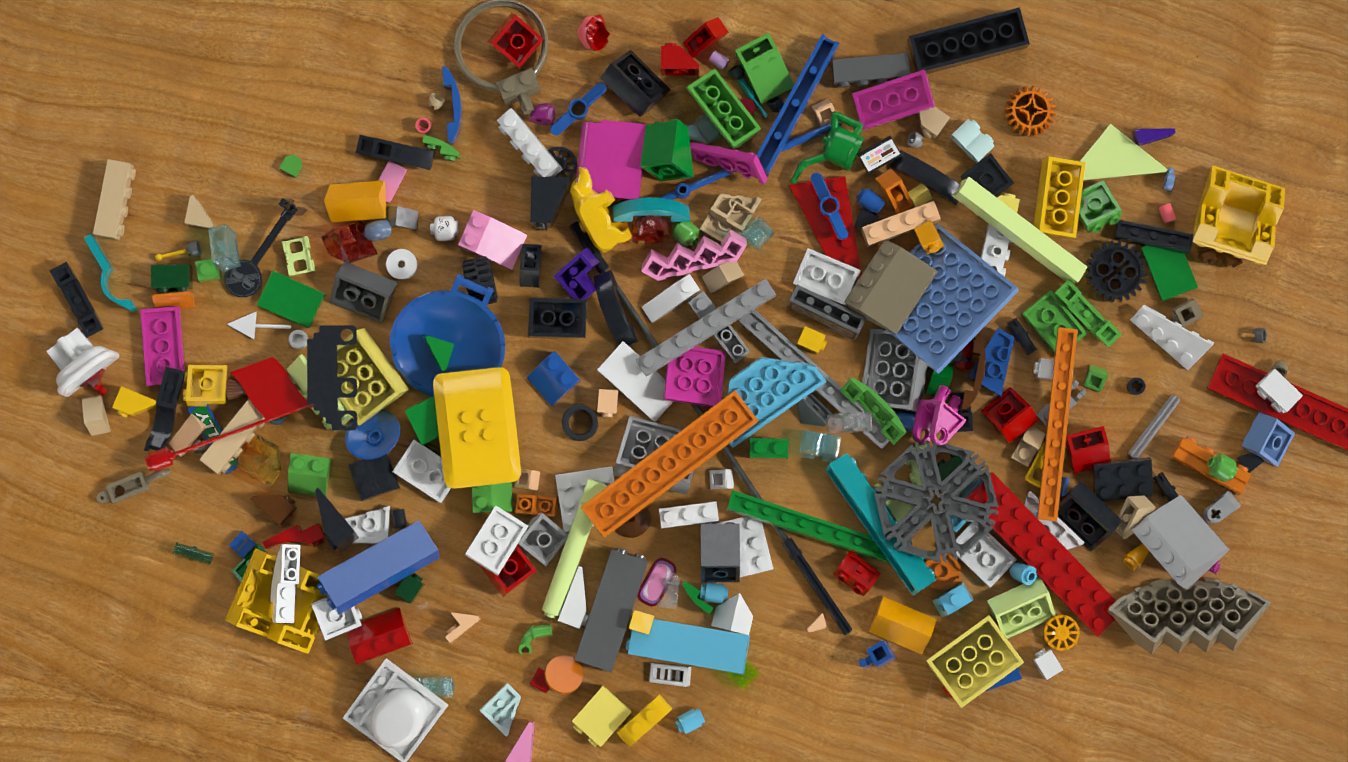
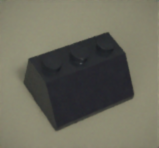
[600,50,671,117]
[1058,481,1122,551]

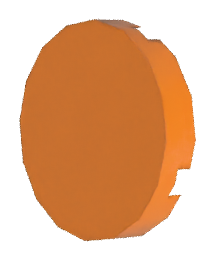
[924,554,961,590]
[544,655,583,694]

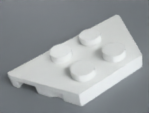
[1024,491,1084,550]

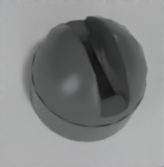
[1251,328,1267,343]

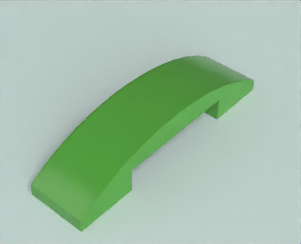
[1055,279,1122,348]
[840,378,906,445]

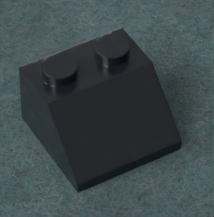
[349,454,400,502]

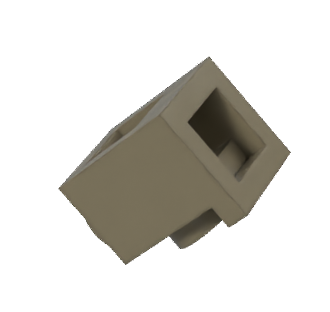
[1171,298,1204,327]

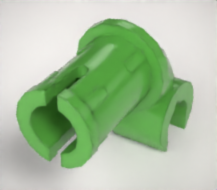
[518,623,552,656]

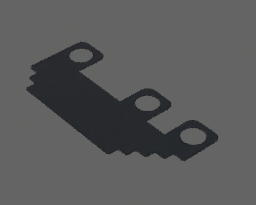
[307,325,358,431]

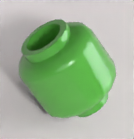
[671,221,700,247]
[1207,453,1238,482]

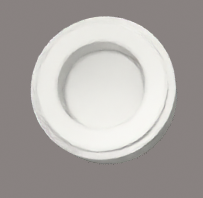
[289,330,309,350]

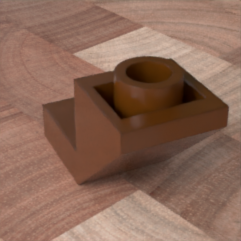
[1198,249,1243,268]

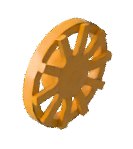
[1043,615,1080,651]

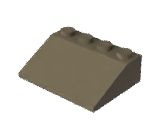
[844,240,938,335]

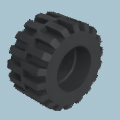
[462,256,498,305]

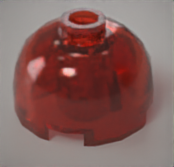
[631,215,670,245]

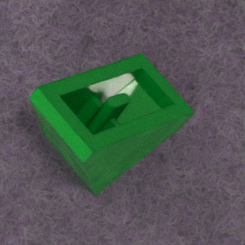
[423,335,454,372]
[926,363,954,396]

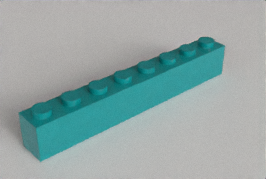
[824,453,936,596]

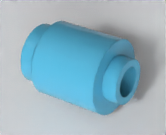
[1009,562,1037,585]
[700,583,728,604]
[675,708,705,734]

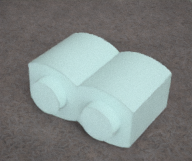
[950,119,994,164]

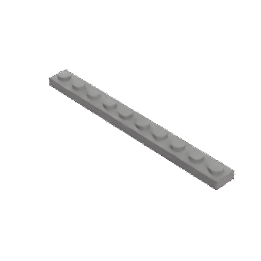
[739,309,889,449]

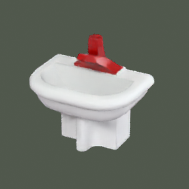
[46,328,119,397]

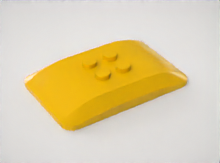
[433,367,521,489]

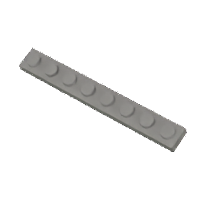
[636,279,776,377]

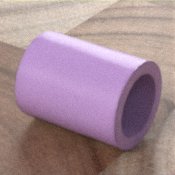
[708,50,729,71]

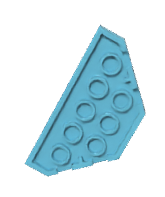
[727,357,826,448]

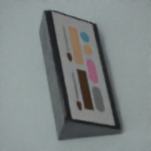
[857,136,901,174]

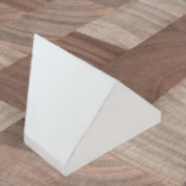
[711,593,753,635]

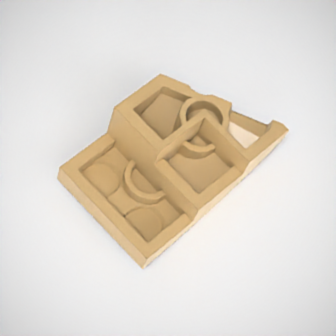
[699,194,762,244]

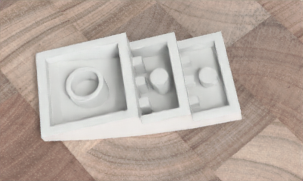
[597,342,673,422]

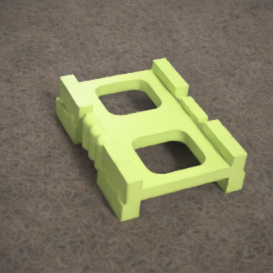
[282,236,316,277]

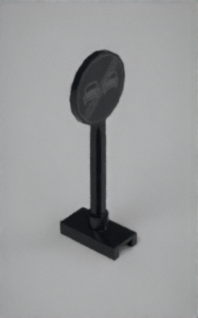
[224,198,307,297]

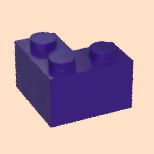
[554,248,599,299]

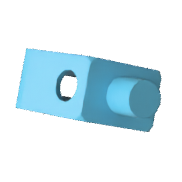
[932,582,973,617]

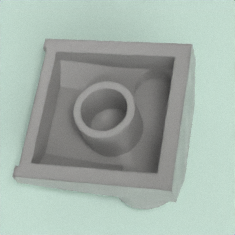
[518,512,568,566]

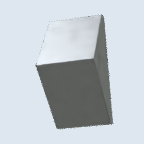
[379,206,419,230]

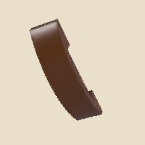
[962,334,986,411]

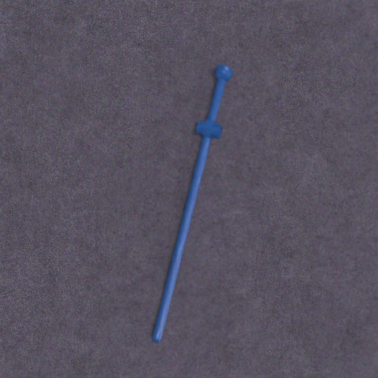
[635,121,842,218]

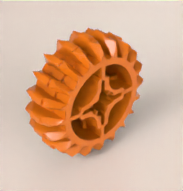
[1004,85,1056,137]

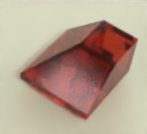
[321,221,378,264]

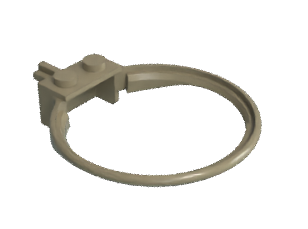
[454,0,548,114]

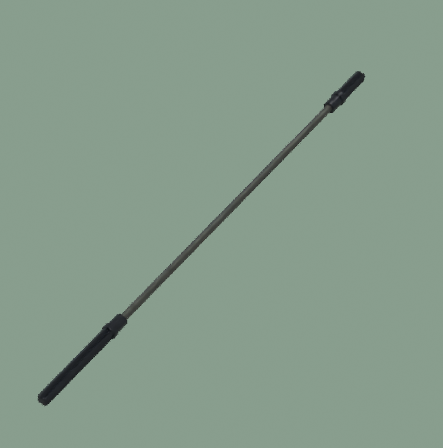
[570,221,852,635]

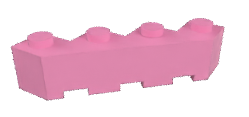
[642,229,747,281]

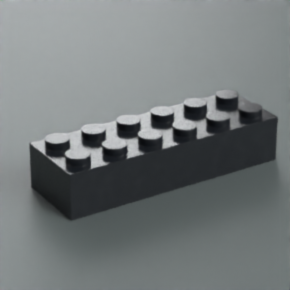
[907,7,1030,74]

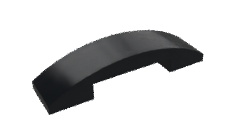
[891,150,960,205]
[50,261,104,338]
[594,270,639,345]

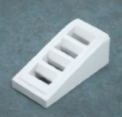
[649,663,691,687]

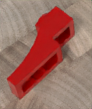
[262,523,327,549]

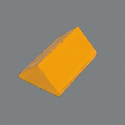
[324,180,387,223]
[868,597,937,655]

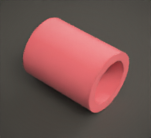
[1158,203,1176,224]

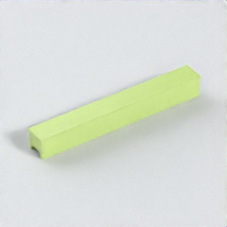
[953,177,1087,283]

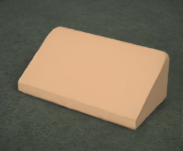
[169,414,206,457]

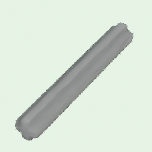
[1128,395,1180,459]

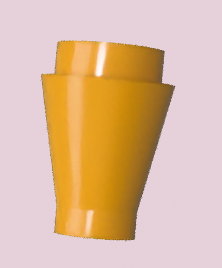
[1123,543,1150,571]

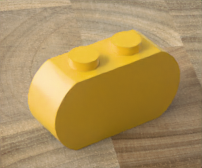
[616,694,673,747]

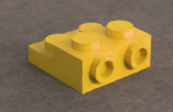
[183,365,228,407]

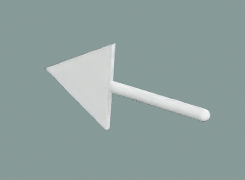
[227,311,291,339]

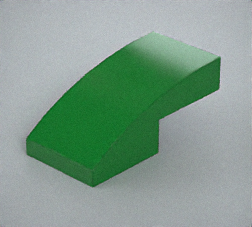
[682,581,713,614]

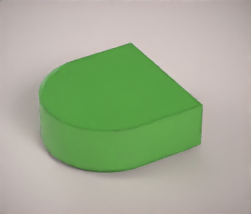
[279,155,302,178]

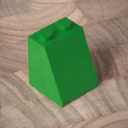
[640,119,693,182]

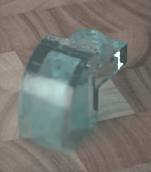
[414,676,454,698]

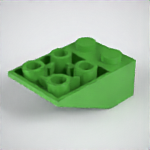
[735,33,794,104]

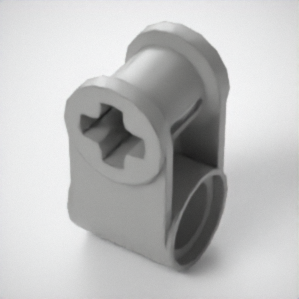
[1203,490,1241,524]

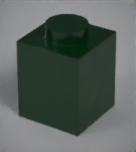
[395,573,425,604]

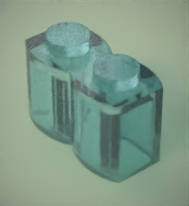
[799,430,841,463]

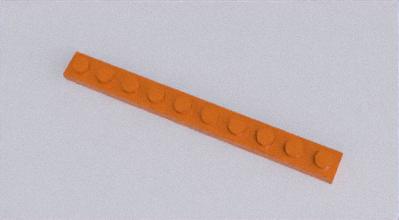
[1037,327,1078,521]

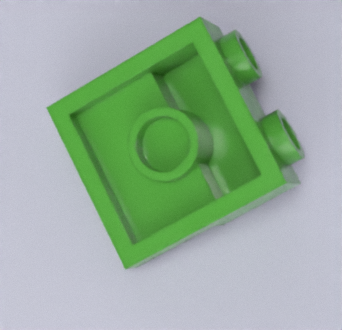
[1079,180,1122,233]

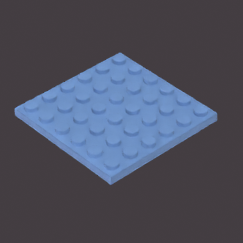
[887,224,1019,374]

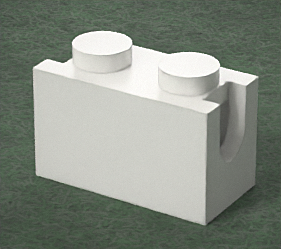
[1255,369,1303,413]

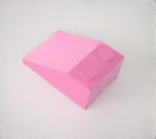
[458,210,527,270]
[506,721,535,762]

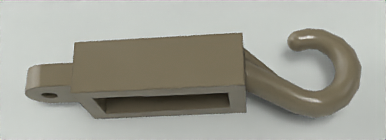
[97,468,171,504]

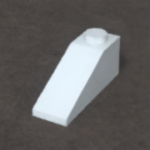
[642,274,700,323]
[558,566,589,629]

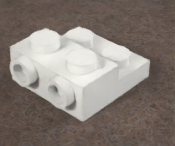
[311,597,362,640]

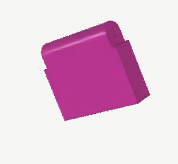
[576,120,647,201]

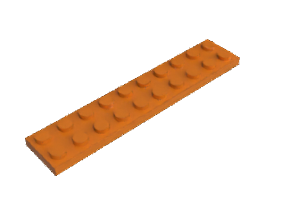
[581,391,759,538]

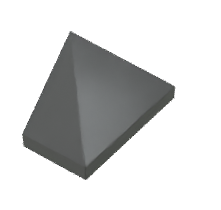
[798,393,835,427]

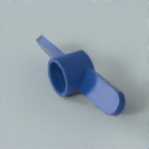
[550,82,607,136]
[811,172,848,240]

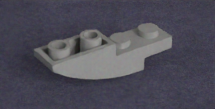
[687,290,751,363]

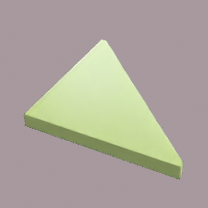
[1080,124,1168,181]

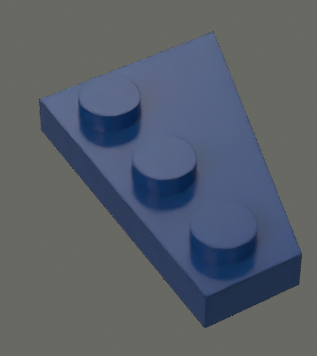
[968,328,1014,397]

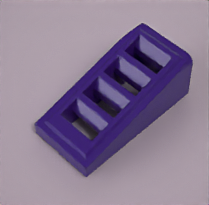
[1132,128,1176,146]

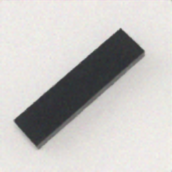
[1114,220,1193,254]

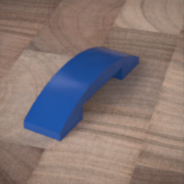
[442,66,462,145]

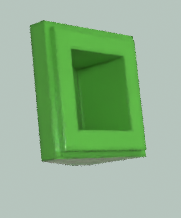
[1083,365,1108,393]

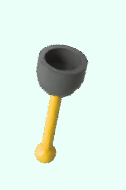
[155,240,201,261]

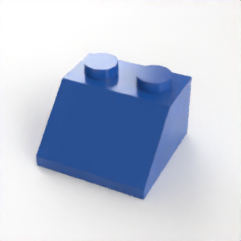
[527,351,581,406]

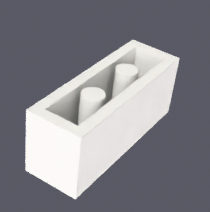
[659,502,719,529]

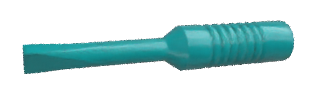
[738,78,768,118]

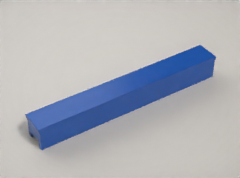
[756,34,839,177]

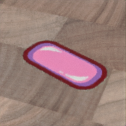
[638,558,677,607]

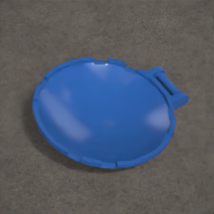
[390,274,505,396]

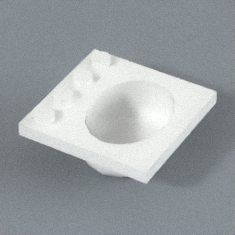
[343,658,448,762]

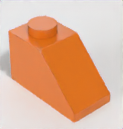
[875,169,914,214]

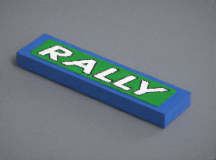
[187,404,243,474]

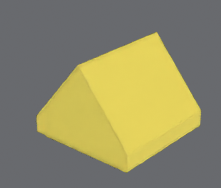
[908,184,933,208]

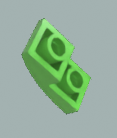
[423,135,461,162]

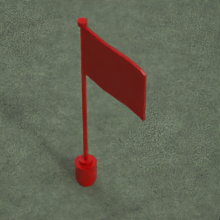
[145,357,314,471]

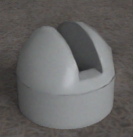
[907,131,924,148]

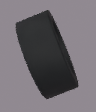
[562,404,598,441]

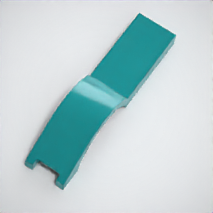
[84,234,137,312]

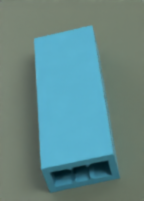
[626,619,750,674]

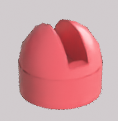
[415,118,431,133]

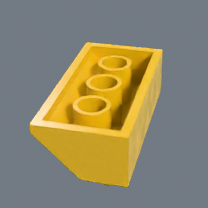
[1034,156,1086,238]

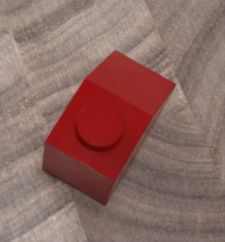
[683,17,729,58]

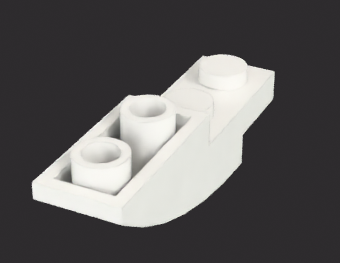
[270,544,300,623]

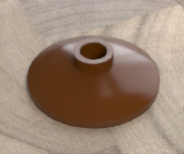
[616,507,651,538]

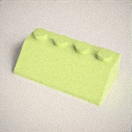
[286,354,353,430]

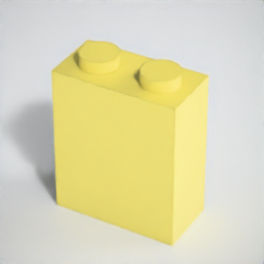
[572,686,632,747]

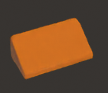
[152,291,195,309]

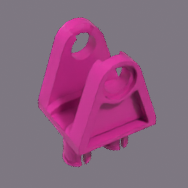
[912,385,966,445]

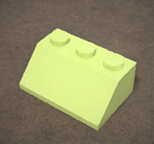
[987,577,1056,639]

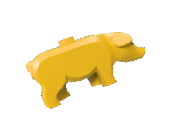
[570,167,632,253]

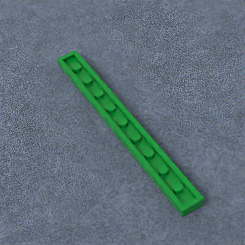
[726,490,890,564]

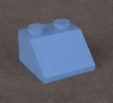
[1242,412,1295,467]

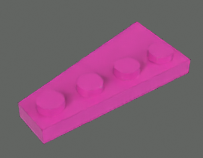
[690,142,768,184]

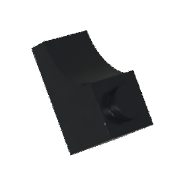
[520,244,542,288]

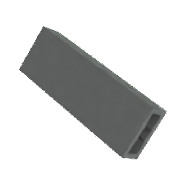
[575,548,648,673]

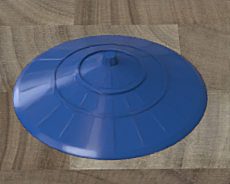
[345,410,400,460]

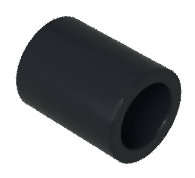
[391,509,408,528]

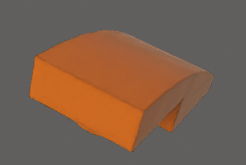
[515,494,558,517]

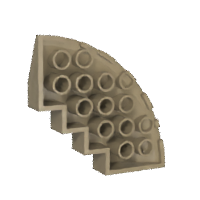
[1108,577,1271,655]

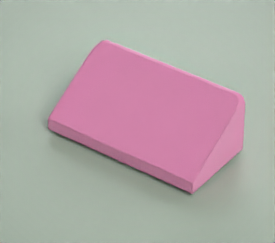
[378,161,407,203]

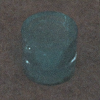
[741,217,774,250]

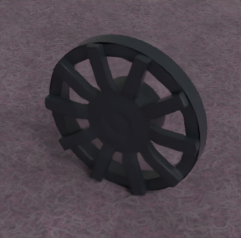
[548,147,577,178]

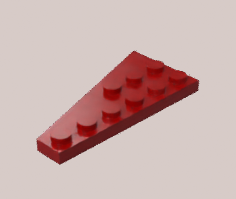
[789,176,862,283]

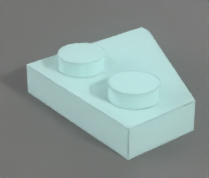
[480,683,521,737]

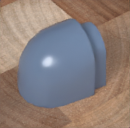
[364,219,391,241]

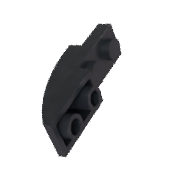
[356,135,435,170]

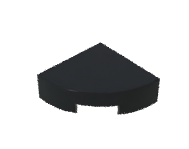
[854,209,879,229]
[1236,454,1264,473]

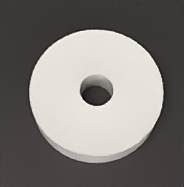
[386,249,417,280]

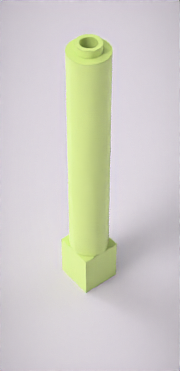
[542,478,607,618]

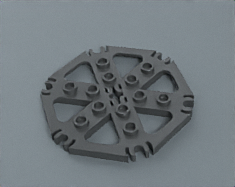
[874,440,999,563]

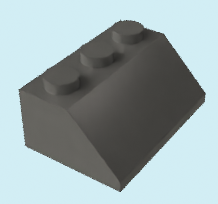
[329,261,397,323]

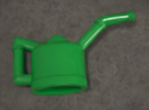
[790,111,865,184]

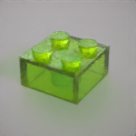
[727,659,760,690]

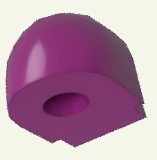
[529,103,555,125]

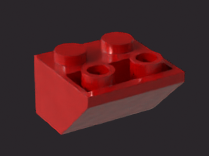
[1065,426,1111,474]

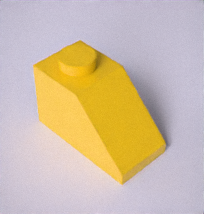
[112,386,157,418]

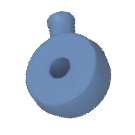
[1163,168,1175,191]

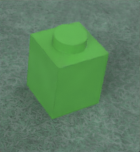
[195,258,221,283]

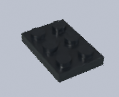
[1093,457,1153,501]

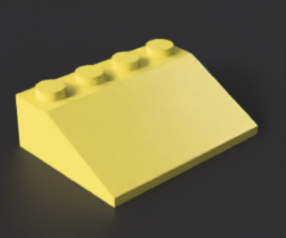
[337,328,409,426]
[926,615,1024,708]

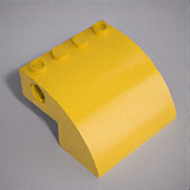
[1192,165,1285,265]
[225,548,327,654]

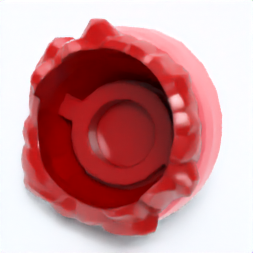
[577,14,610,51]

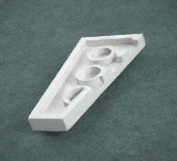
[1130,305,1214,370]

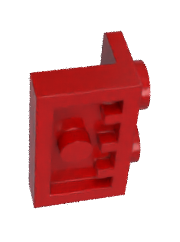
[833,551,881,596]

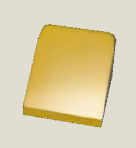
[629,610,655,635]

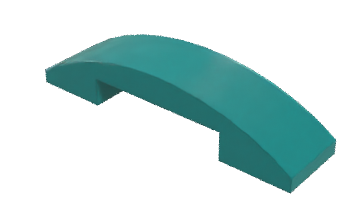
[613,197,690,222]

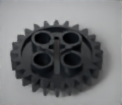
[1085,240,1147,303]

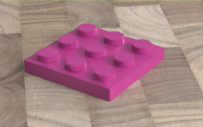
[663,347,726,407]

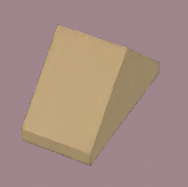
[184,195,217,231]
[702,261,744,293]
[82,395,111,436]

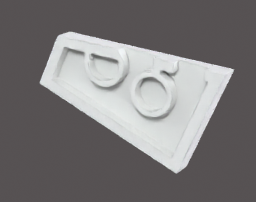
[345,506,390,545]

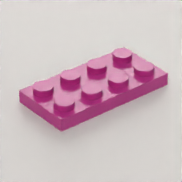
[852,70,935,130]
[140,306,185,386]

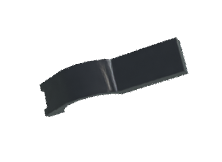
[144,367,186,452]

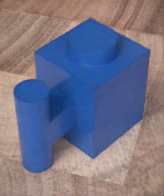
[859,640,896,668]

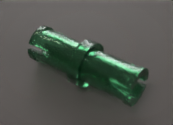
[173,542,214,565]

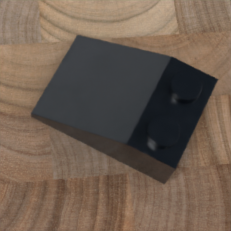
[528,298,587,339]
[315,488,359,552]

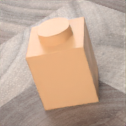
[597,389,619,418]

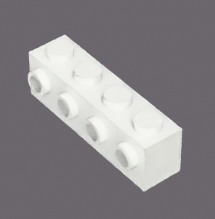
[497,108,562,177]
[980,223,1012,277]

